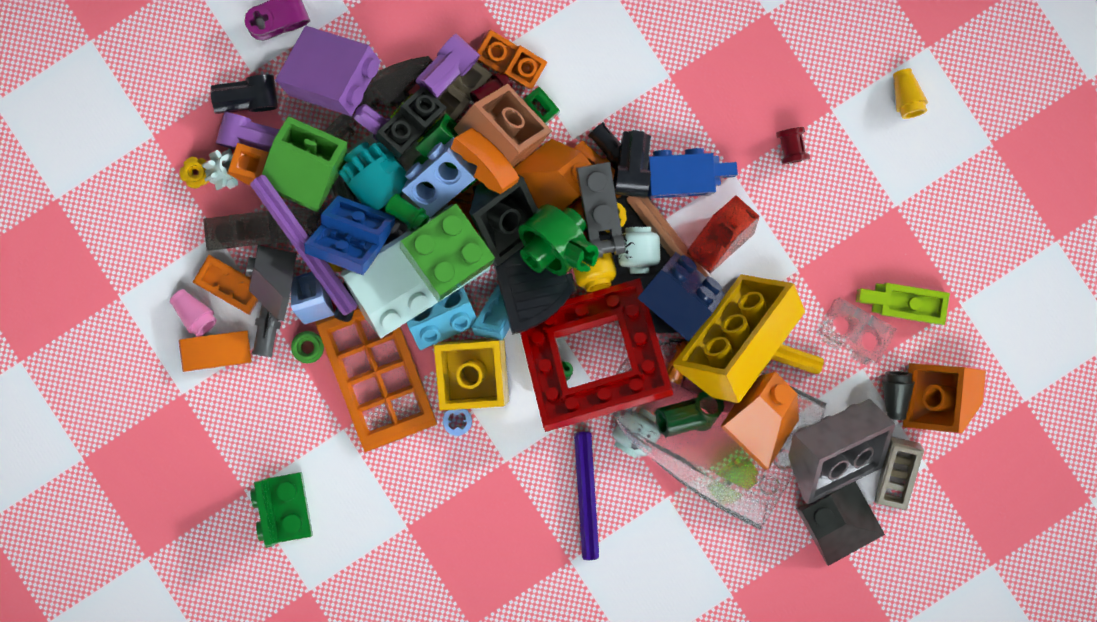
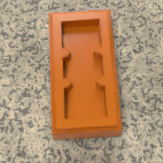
[193,254,259,315]

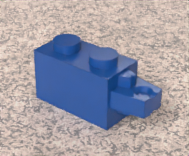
[647,148,738,199]

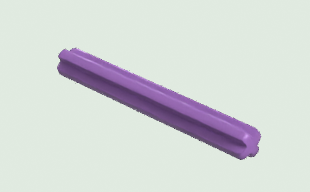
[250,175,357,315]

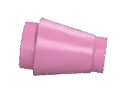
[170,289,217,337]

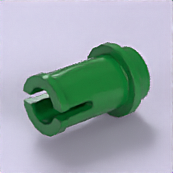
[385,194,429,232]

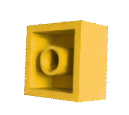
[434,338,510,411]

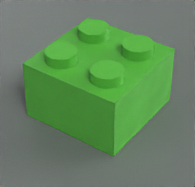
[400,204,495,302]

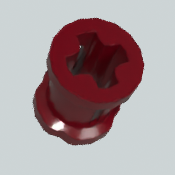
[776,127,810,165]

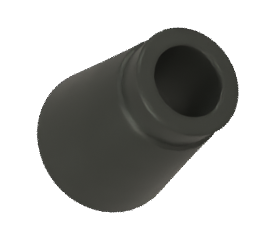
[882,371,915,420]

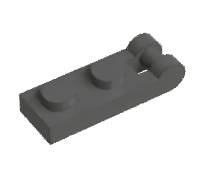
[576,162,625,258]

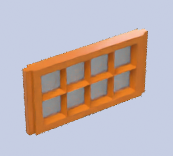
[315,305,438,452]

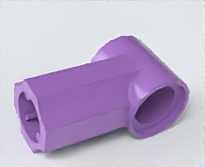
[415,34,480,99]
[216,112,280,152]

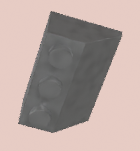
[788,399,895,504]

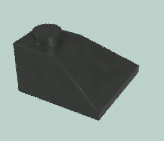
[469,175,538,266]
[796,481,885,566]

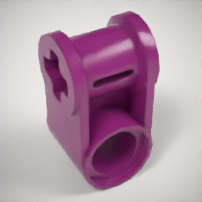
[244,0,310,41]

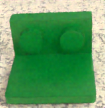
[250,472,313,548]

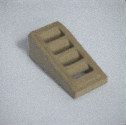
[874,436,924,511]

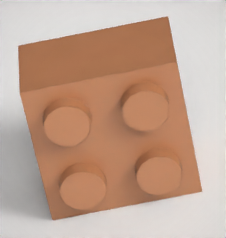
[453,84,552,167]

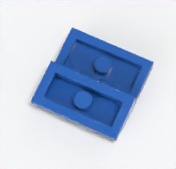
[304,196,395,275]

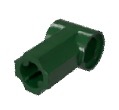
[655,391,724,438]

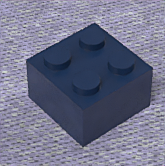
[638,252,725,341]

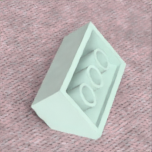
[341,204,491,338]

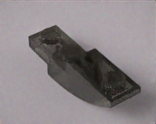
[324,56,433,142]
[203,206,328,251]

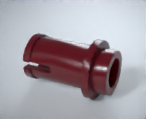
[470,72,513,103]

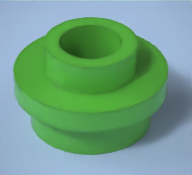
[291,331,324,363]

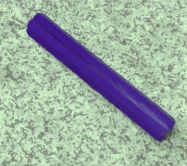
[574,431,599,561]

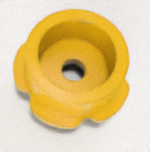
[179,157,209,189]

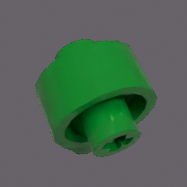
[518,204,599,276]

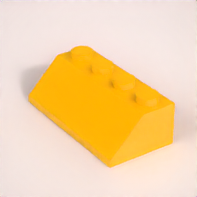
[673,274,805,403]

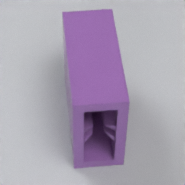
[275,25,381,116]

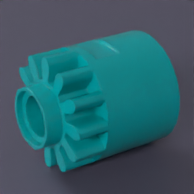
[338,141,407,213]

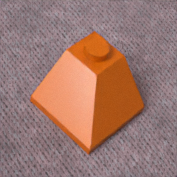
[514,139,592,211]
[903,363,986,434]
[720,371,799,470]

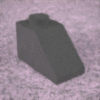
[245,245,297,321]

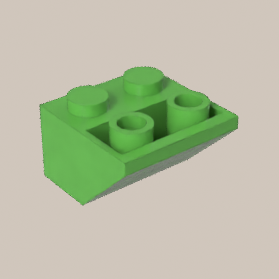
[262,116,347,212]

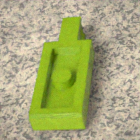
[855,283,950,325]

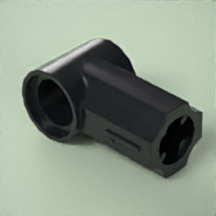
[210,74,278,114]
[613,130,651,199]

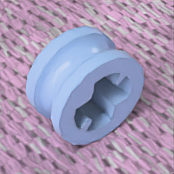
[443,409,472,436]

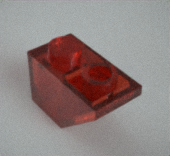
[687,195,760,274]

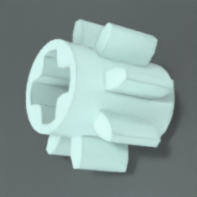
[202,149,238,190]

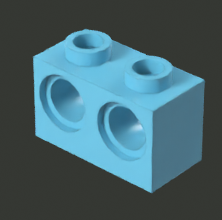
[407,286,477,350]

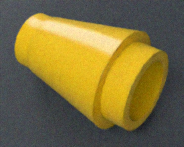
[893,68,928,119]

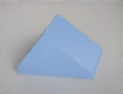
[291,271,334,325]

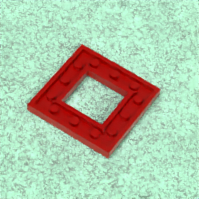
[520,278,674,432]

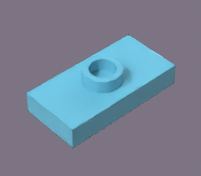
[471,284,510,340]

